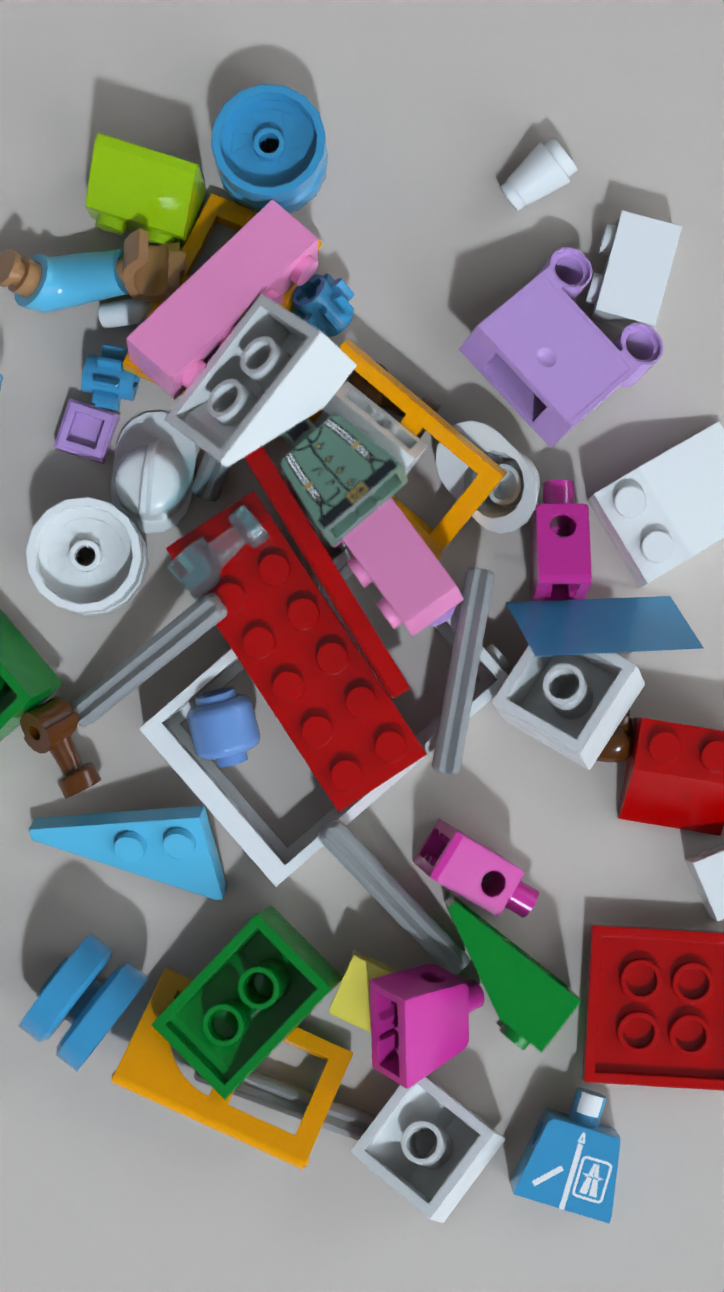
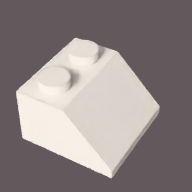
[350,1077,506,1223]

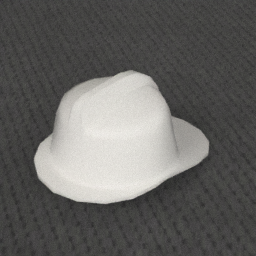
[111,411,197,533]
[435,420,541,534]

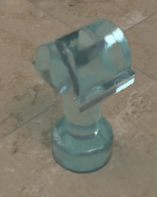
[167,504,270,600]

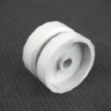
[26,497,149,616]

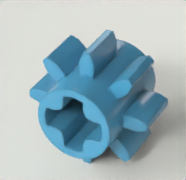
[292,273,355,337]
[81,344,140,411]

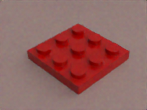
[582,924,724,1091]

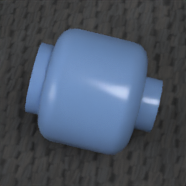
[187,687,260,767]

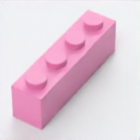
[126,199,319,400]
[287,481,464,637]

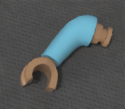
[0,228,186,313]

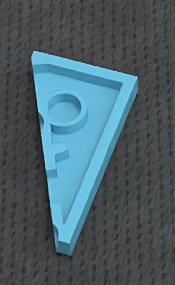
[29,805,227,900]

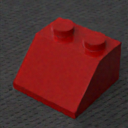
[618,717,724,836]

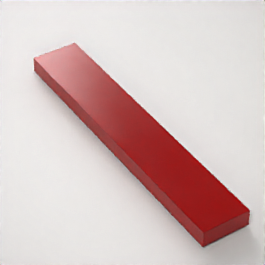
[244,446,410,699]

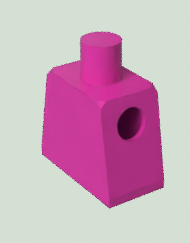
[530,479,592,601]
[413,818,539,918]
[369,964,484,1089]

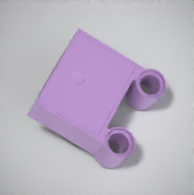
[459,247,663,448]

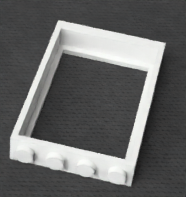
[139,548,512,887]

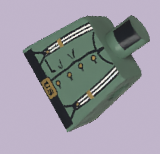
[280,415,409,547]

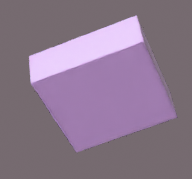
[53,399,120,465]

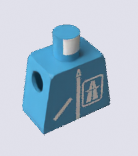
[510,1087,620,1224]

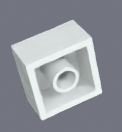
[492,645,645,771]

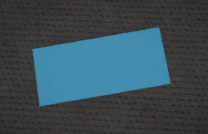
[506,596,704,657]

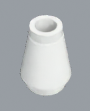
[499,138,578,211]

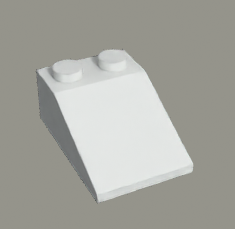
[164,293,357,467]
[587,421,724,587]

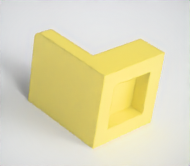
[329,950,400,1033]

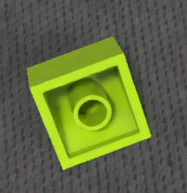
[85,133,207,247]

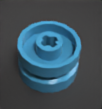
[211,84,328,213]
[19,933,149,1071]

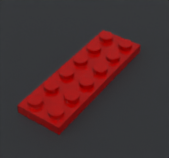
[166,490,427,812]

